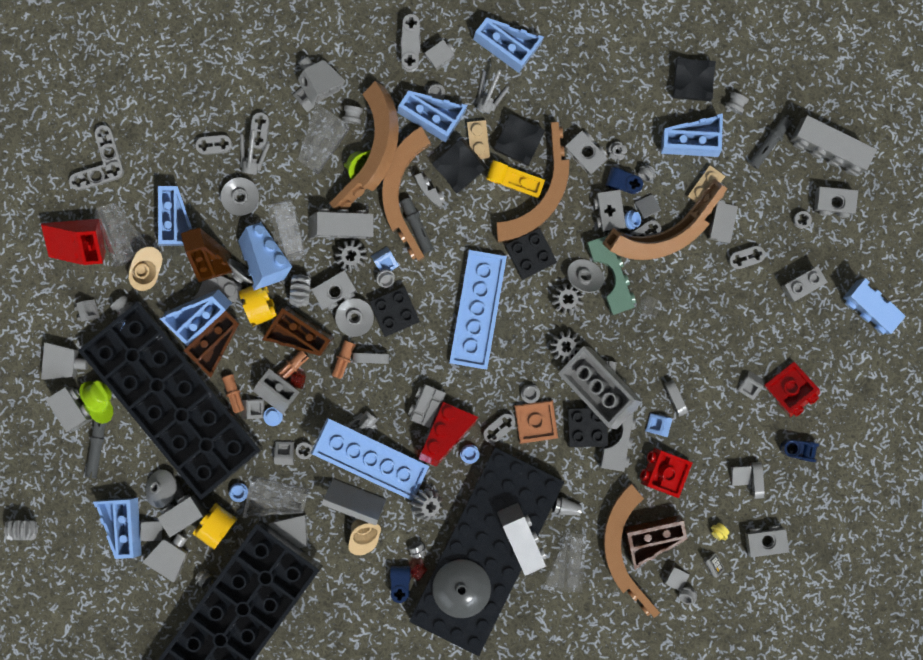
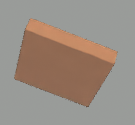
[515,400,558,444]

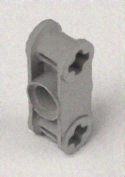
[401,14,421,72]

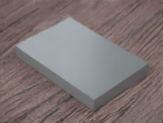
[321,479,387,525]

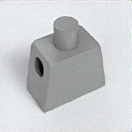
[298,57,345,105]
[41,343,88,380]
[269,514,308,548]
[143,533,189,583]

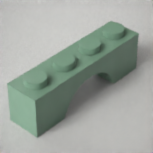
[586,235,636,316]

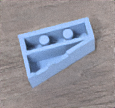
[473,17,544,73]
[397,90,468,143]
[661,113,723,157]
[158,186,192,246]
[238,222,292,291]
[843,278,906,335]
[93,498,142,559]

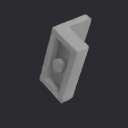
[708,200,738,243]

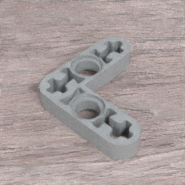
[69,125,124,191]

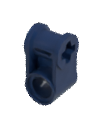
[605,167,643,194]
[780,439,819,463]
[390,566,411,603]

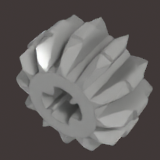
[335,240,368,273]
[289,274,311,307]
[552,283,584,316]
[550,331,582,363]
[410,488,443,522]
[4,520,38,540]

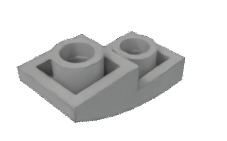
[414,173,445,209]

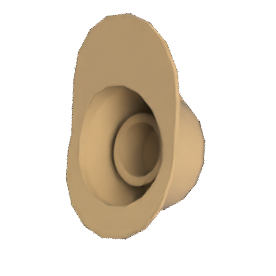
[128,247,163,291]
[348,519,381,555]

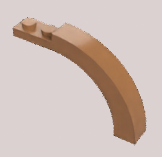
[329,81,399,210]
[496,122,569,243]
[382,127,431,262]
[602,179,728,260]
[603,483,660,618]

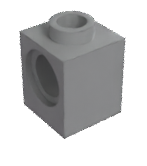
[425,40,455,71]

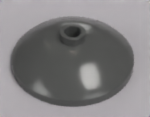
[433,559,491,618]

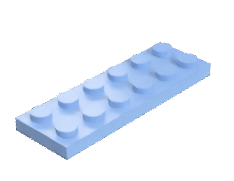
[449,250,507,370]
[310,418,429,501]

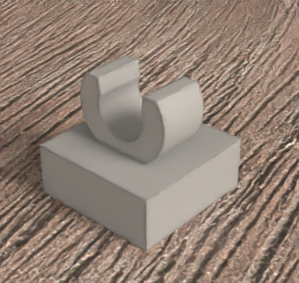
[74,299,100,322]

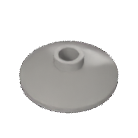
[221,177,259,216]
[227,258,254,284]
[567,259,604,293]
[335,298,374,337]
[145,470,177,508]

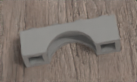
[600,407,638,472]

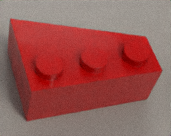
[419,402,478,467]

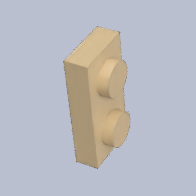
[467,120,490,160]
[687,166,725,203]

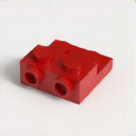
[764,362,820,417]
[640,448,693,498]

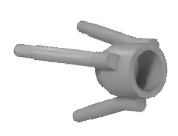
[475,69,509,114]
[240,129,270,175]
[346,410,378,438]

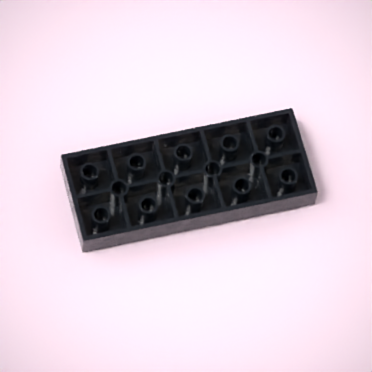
[78,301,263,500]
[409,447,564,656]
[158,520,323,660]

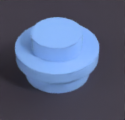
[624,210,641,230]
[263,407,283,426]
[460,444,479,464]
[229,483,249,502]

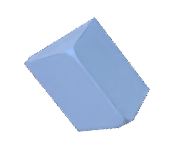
[371,247,399,271]
[646,413,672,437]

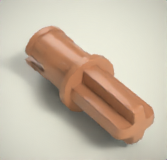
[332,340,355,379]
[276,351,309,380]
[222,374,244,413]

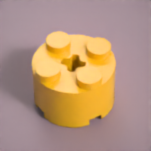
[239,285,277,327]
[192,503,237,549]

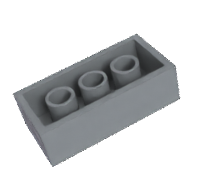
[790,115,877,176]
[558,346,643,429]

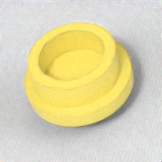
[711,523,730,540]

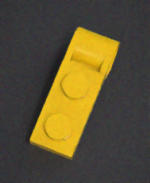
[486,160,545,199]

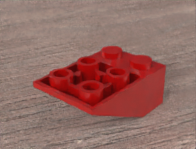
[41,219,106,265]

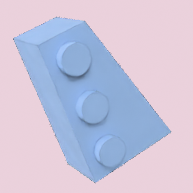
[160,289,232,346]

